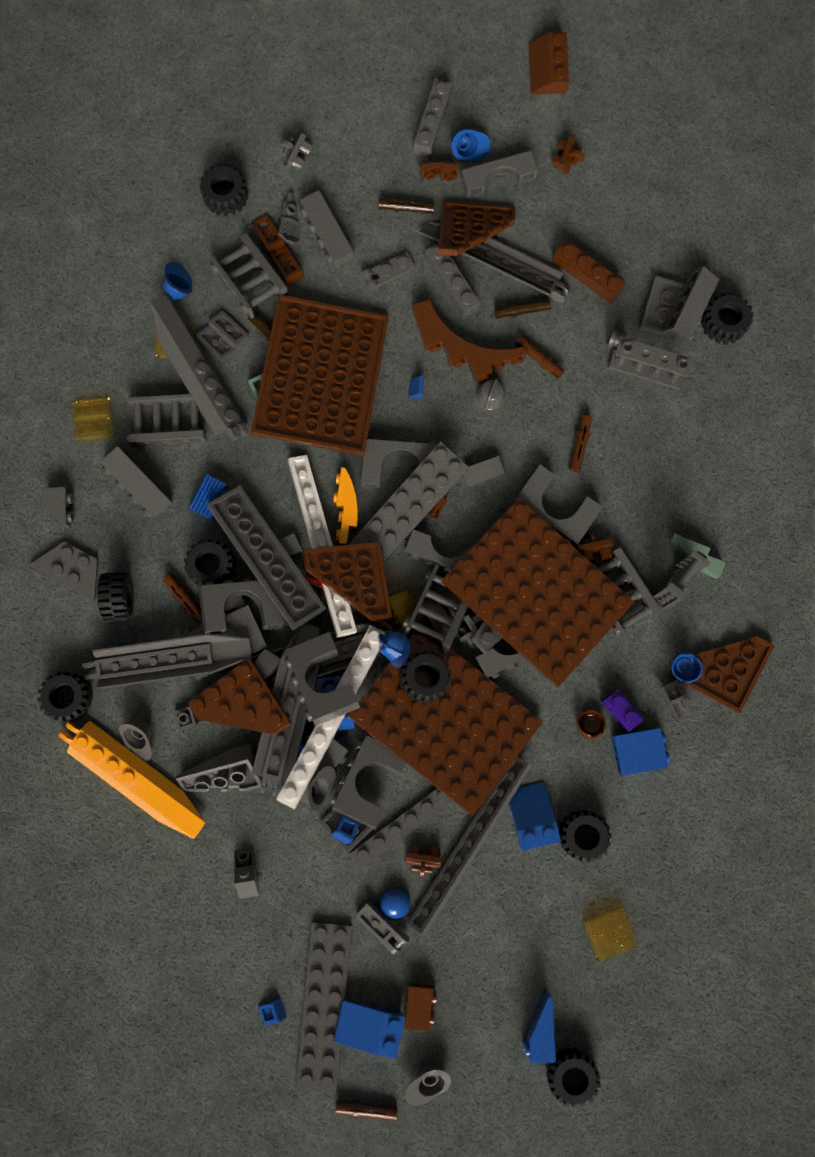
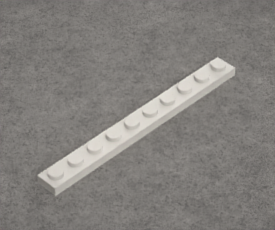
[288,455,357,638]
[277,625,385,809]

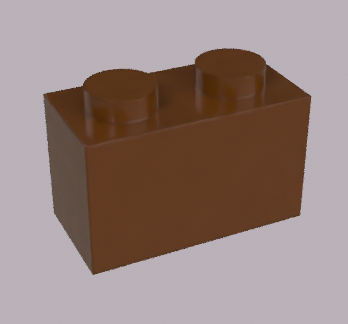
[405,983,437,1031]

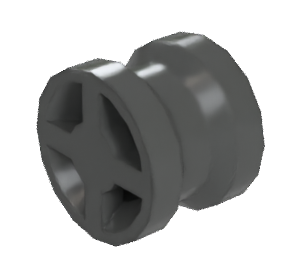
[607,329,627,347]

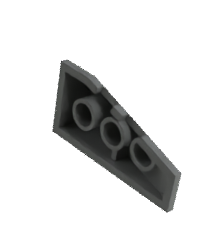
[176,743,263,792]

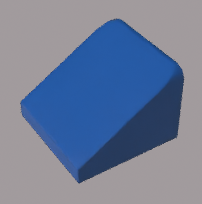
[408,375,424,399]
[331,815,359,844]
[258,998,287,1025]

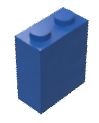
[611,728,670,775]

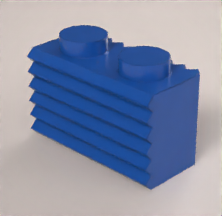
[188,474,229,520]

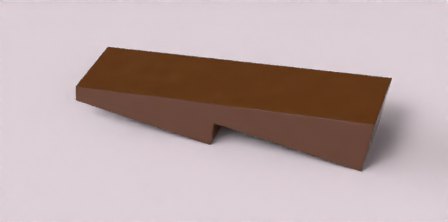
[251,215,304,286]

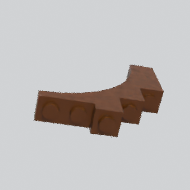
[412,300,526,383]

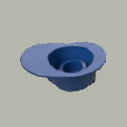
[450,129,491,162]
[163,262,193,302]
[378,630,410,668]

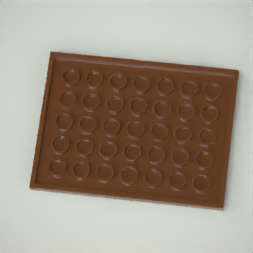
[251,294,389,456]
[441,498,634,688]
[347,631,543,816]

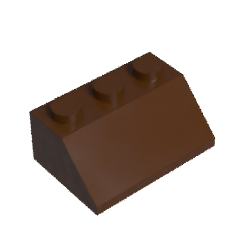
[529,32,569,94]

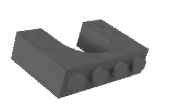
[361,437,438,488]
[513,465,603,547]
[199,579,284,635]
[178,604,269,681]
[285,632,360,726]
[331,735,405,830]

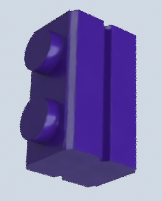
[601,689,644,732]

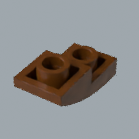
[420,162,459,181]

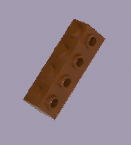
[552,240,626,304]

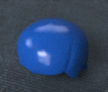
[671,652,703,683]
[379,888,410,919]

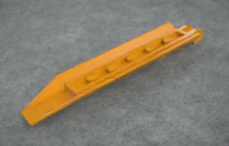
[58,721,206,839]

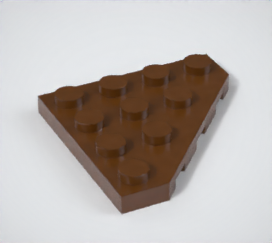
[438,201,516,256]
[303,542,392,621]
[670,636,775,714]
[188,658,292,735]

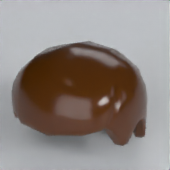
[576,709,606,739]

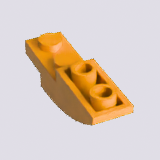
[334,467,358,546]

